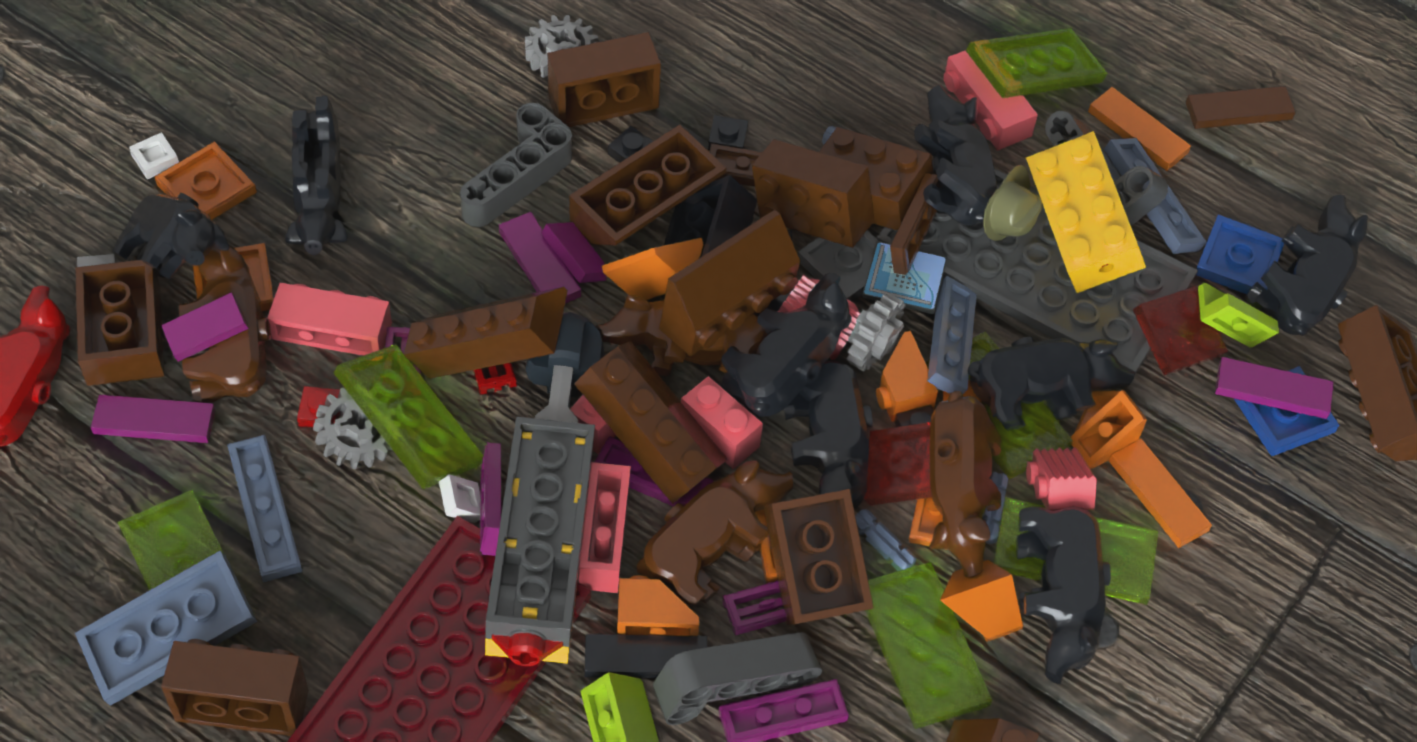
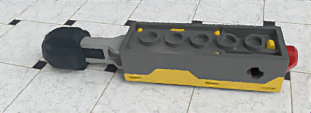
[485,312,604,666]

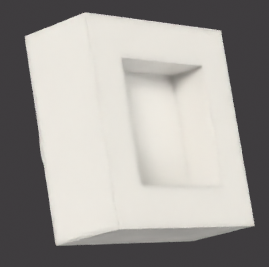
[129,132,179,180]
[439,474,480,523]

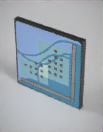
[862,241,948,314]

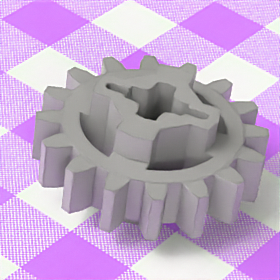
[525,15,598,78]
[847,292,906,372]
[313,386,399,469]

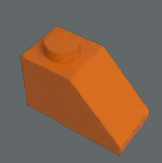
[876,331,938,422]
[617,575,699,636]

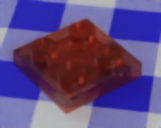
[1133,286,1228,376]
[864,422,932,506]

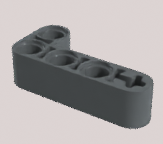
[460,102,572,227]
[1045,111,1168,225]
[653,632,822,725]

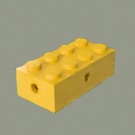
[1026,131,1146,293]

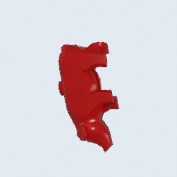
[0,286,70,447]

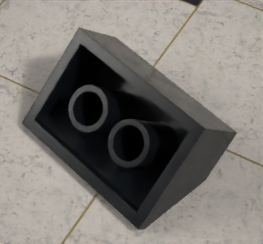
[663,175,757,258]

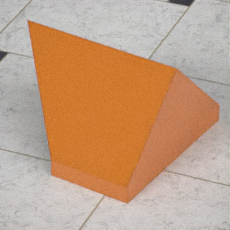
[1067,390,1147,469]
[940,560,1023,642]

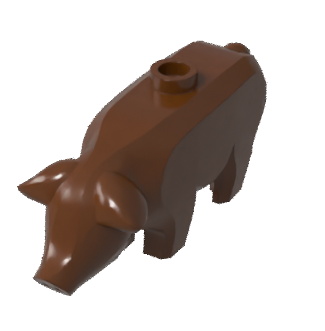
[179,246,271,403]
[595,295,768,376]
[929,391,1001,577]
[636,460,793,605]

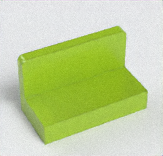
[1198,282,1279,348]
[580,672,659,742]

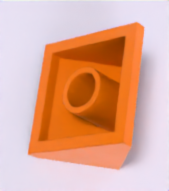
[602,238,704,300]

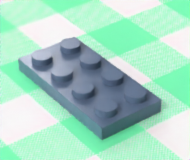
[75,551,257,706]

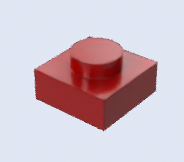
[297,386,340,428]

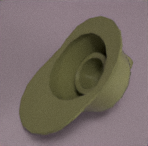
[983,165,1042,241]

